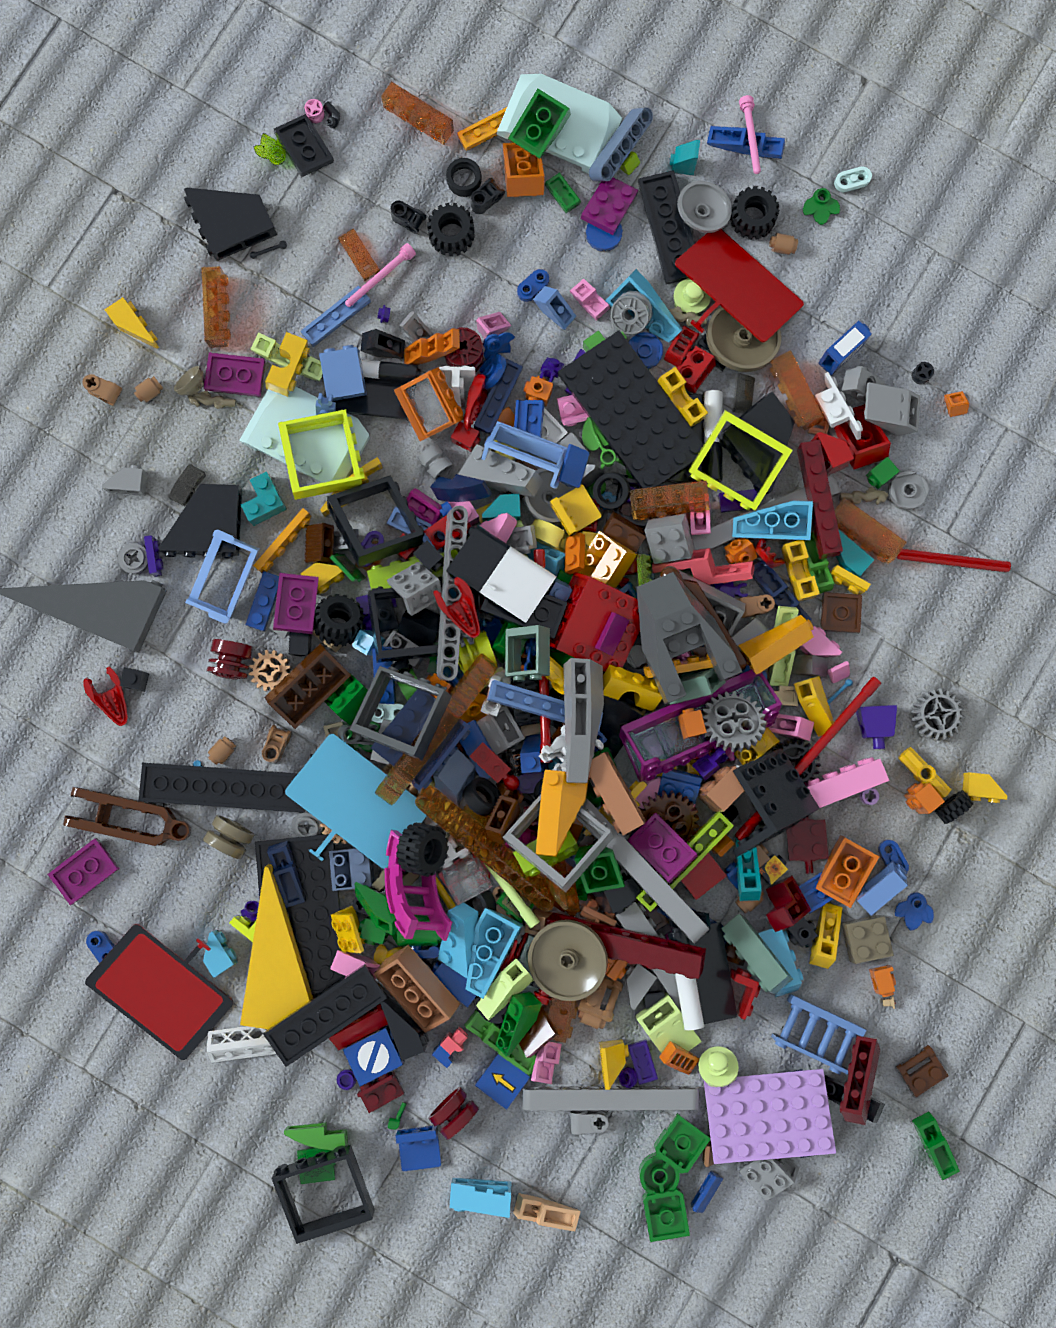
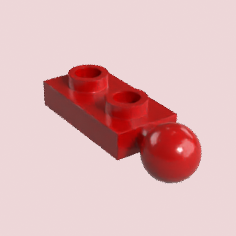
[469,742,519,791]

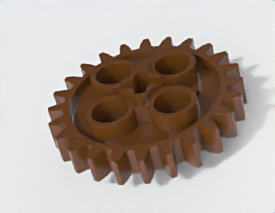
[638,790,700,841]

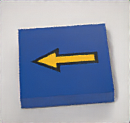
[475,1054,530,1110]

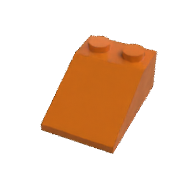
[503,143,544,197]
[815,835,879,908]

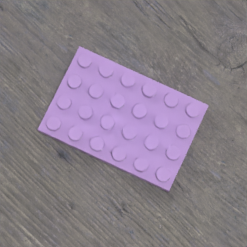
[704,1069,836,1164]

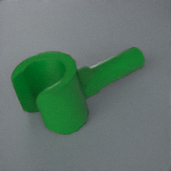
[388,1102,407,1130]

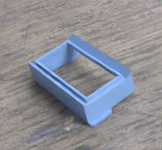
[481,421,567,488]
[185,530,260,623]

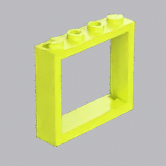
[278,409,365,500]
[689,410,793,511]

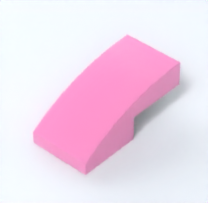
[570,278,610,321]
[531,1042,562,1084]

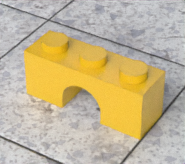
[265,332,310,397]
[657,367,708,427]
[781,540,820,602]
[603,665,662,712]

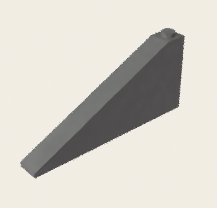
[0,580,167,653]

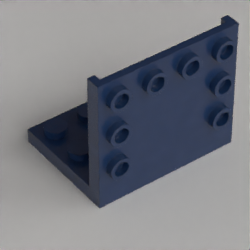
[371,689,471,791]

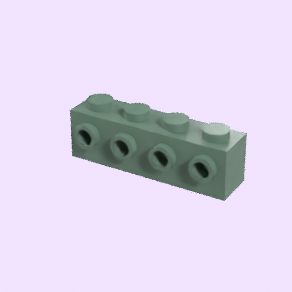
[721,914,793,994]

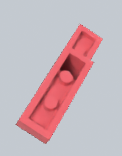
[652,548,755,585]

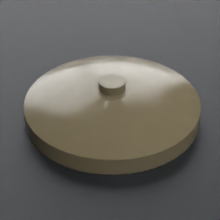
[706,307,781,372]
[528,920,608,1001]

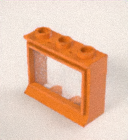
[394,367,464,442]

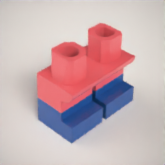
[432,1026,468,1068]

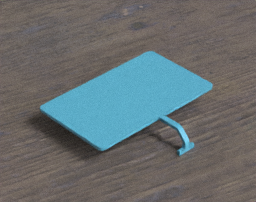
[285,734,430,869]

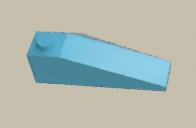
[605,269,683,342]
[732,500,813,540]
[466,908,523,999]

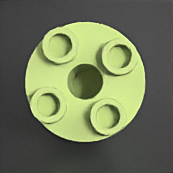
[673,278,711,315]
[698,1046,739,1087]

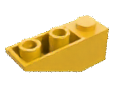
[104,297,159,349]
[794,676,834,737]

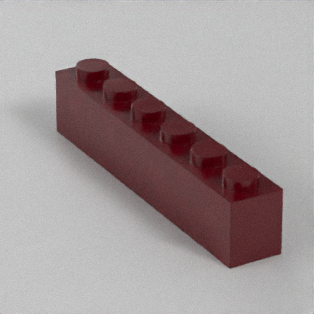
[797,440,843,559]

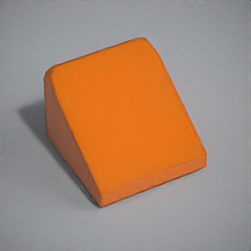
[944,391,970,417]
[498,406,515,427]

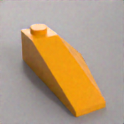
[536,770,588,857]

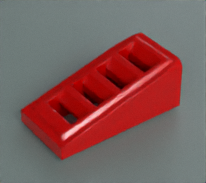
[664,325,699,367]

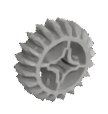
[911,688,965,740]

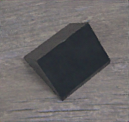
[397,608,440,647]

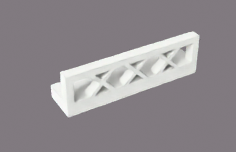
[207,1026,276,1063]

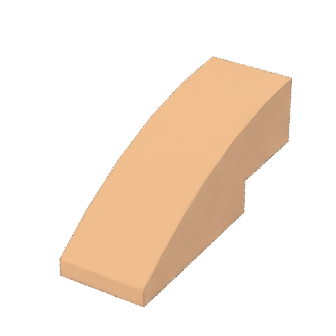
[513,1193,580,1232]

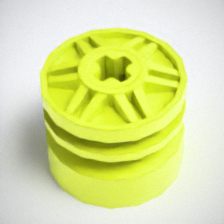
[458,630,498,679]

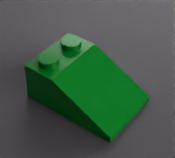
[508,88,571,159]

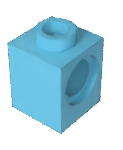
[352,629,386,656]

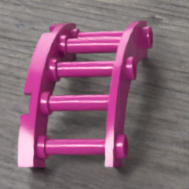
[385,830,452,941]

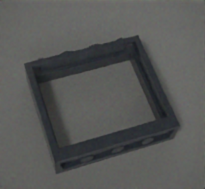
[327,475,424,567]
[367,583,454,663]
[272,1145,375,1244]

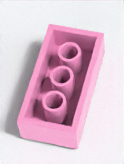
[804,757,890,808]

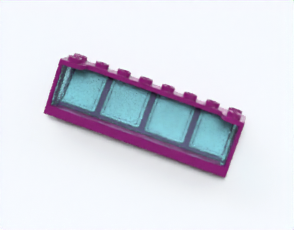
[620,669,782,782]

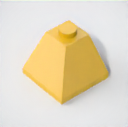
[599,1039,629,1090]

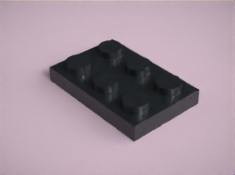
[274,114,334,177]

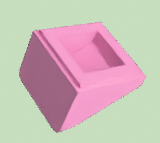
[827,661,850,683]

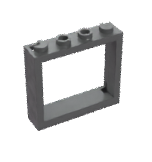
[350,666,452,761]

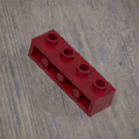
[840,1036,880,1125]

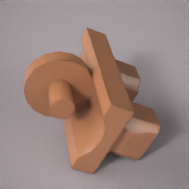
[580,899,617,926]

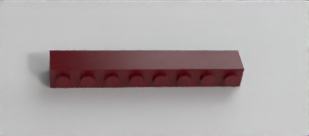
[546,912,706,979]

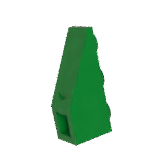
[354,882,398,936]
[495,992,542,1057]

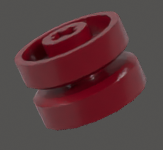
[428,1087,479,1140]

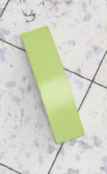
[251,333,323,382]

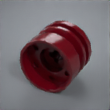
[445,327,484,373]
[206,639,253,680]

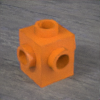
[523,376,553,406]
[724,537,758,564]

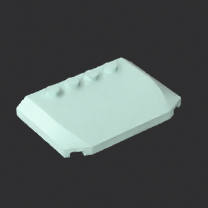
[497,74,622,174]
[239,386,370,483]

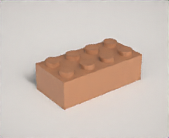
[588,752,646,835]
[697,765,745,812]
[374,945,460,1033]

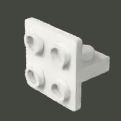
[439,366,476,407]
[441,833,472,869]

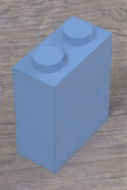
[319,345,367,401]

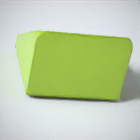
[619,151,640,175]

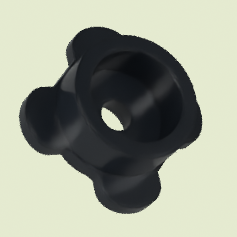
[390,659,412,674]

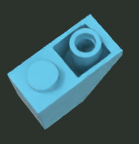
[203,930,238,978]

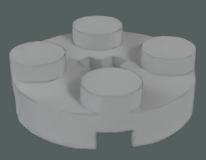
[889,471,929,510]

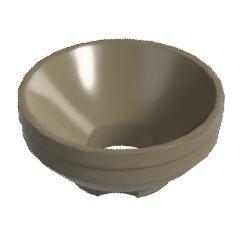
[174,366,204,396]

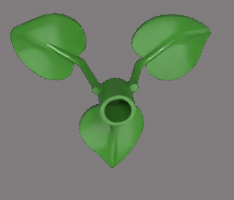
[582,417,634,499]

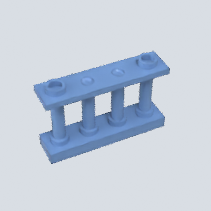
[771,994,866,1075]

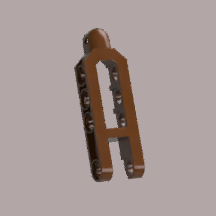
[660,566,748,669]
[63,787,191,846]

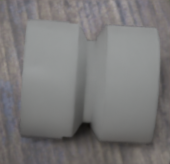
[418,444,454,480]

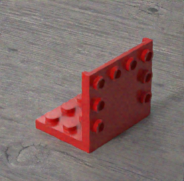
[550,573,640,672]

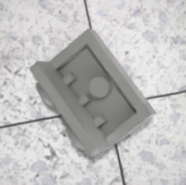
[507,525,537,554]

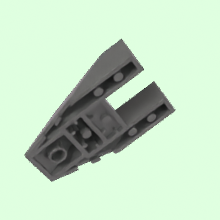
[636,572,742,704]

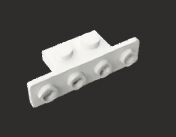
[815,372,863,440]

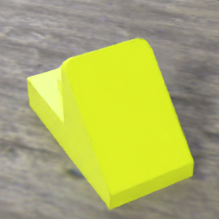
[229,915,256,942]

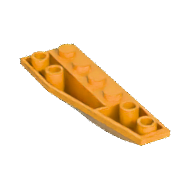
[576,531,637,589]

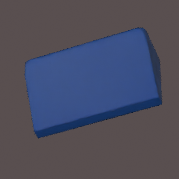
[558,444,590,488]
[691,1170,723,1213]

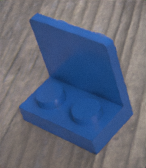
[395,1125,441,1171]

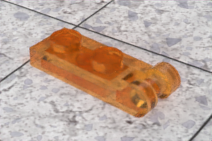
[338,229,380,281]

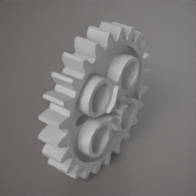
[702,691,766,752]

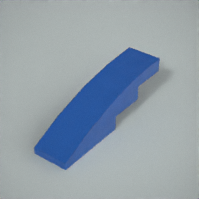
[707,126,785,159]

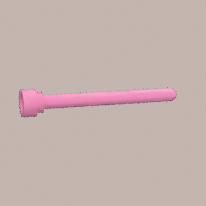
[739,95,761,174]
[345,243,416,307]

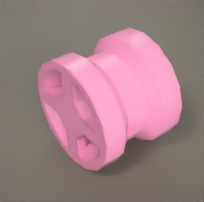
[304,99,325,123]

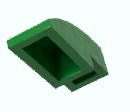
[912,1111,960,1181]

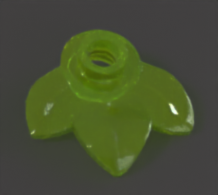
[253,133,286,165]

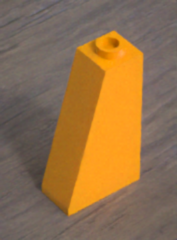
[738,615,814,675]

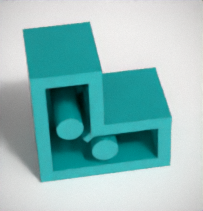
[241,471,287,526]

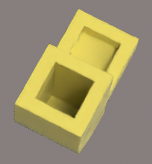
[532,519,569,553]

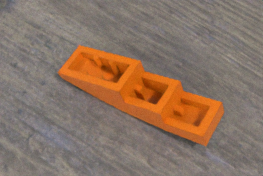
[404,328,460,365]

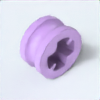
[860,788,879,805]

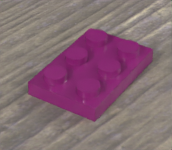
[580,177,638,235]
[204,352,266,397]
[273,573,319,634]
[627,813,698,884]
[47,838,120,905]

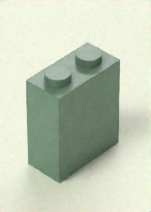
[669,667,726,705]

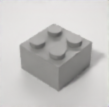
[644,514,695,564]

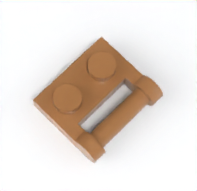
[578,978,623,1022]

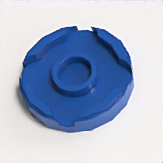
[586,223,623,251]
[628,332,663,370]
[479,353,506,389]

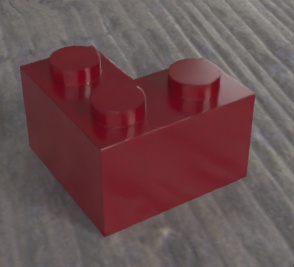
[765,875,811,932]

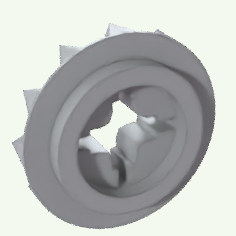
[118,543,148,574]
[292,811,323,837]

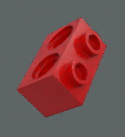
[677,346,716,394]
[424,511,471,550]

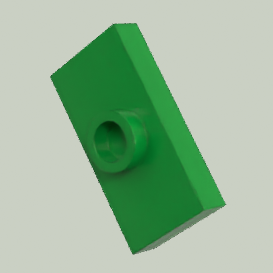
[545,172,581,213]

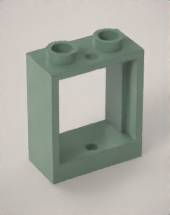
[505,625,550,682]

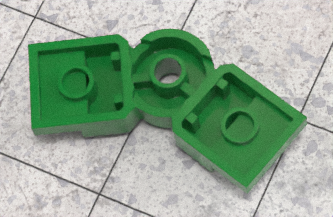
[639,1113,711,1242]

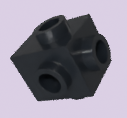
[786,917,818,948]

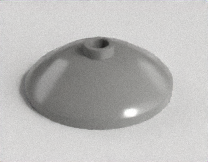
[677,181,732,233]
[523,468,575,523]

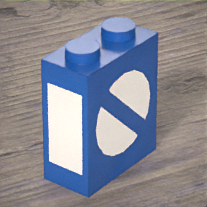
[818,321,872,376]
[343,1025,405,1086]

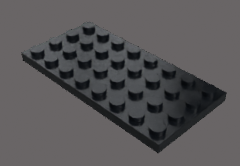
[557,330,704,495]
[255,834,346,995]

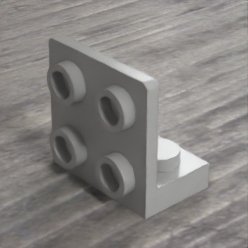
[387,562,442,616]
[739,1158,799,1201]

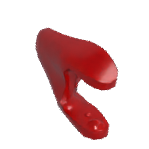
[464,374,488,431]
[755,538,786,568]
[433,577,480,638]
[83,666,128,726]

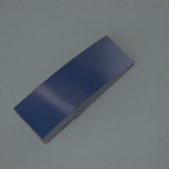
[430,474,492,502]
[267,841,305,908]

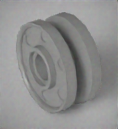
[611,291,652,335]

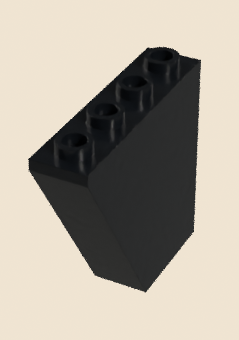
[184,187,277,261]
[717,392,795,495]
[159,484,242,559]

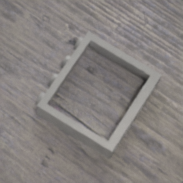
[503,794,614,893]

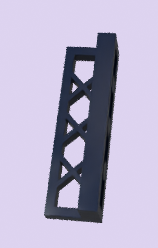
[474,359,523,435]

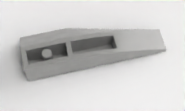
[563,658,604,783]

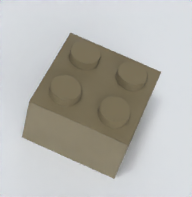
[841,915,894,964]

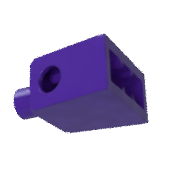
[856,705,897,749]

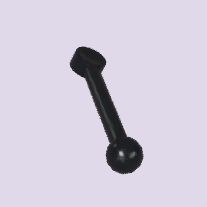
[250,240,287,259]

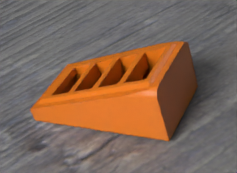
[659,1041,700,1075]

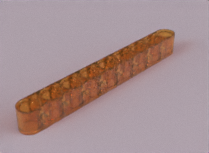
[375,653,498,805]
[415,785,558,912]

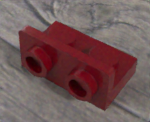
[357,1071,405,1113]

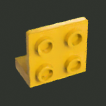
[550,484,601,536]
[331,906,365,953]

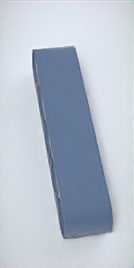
[589,107,653,182]

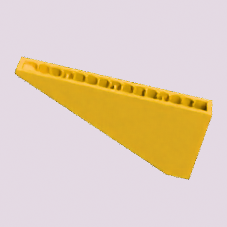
[240,864,313,1029]

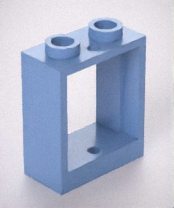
[857,861,908,916]

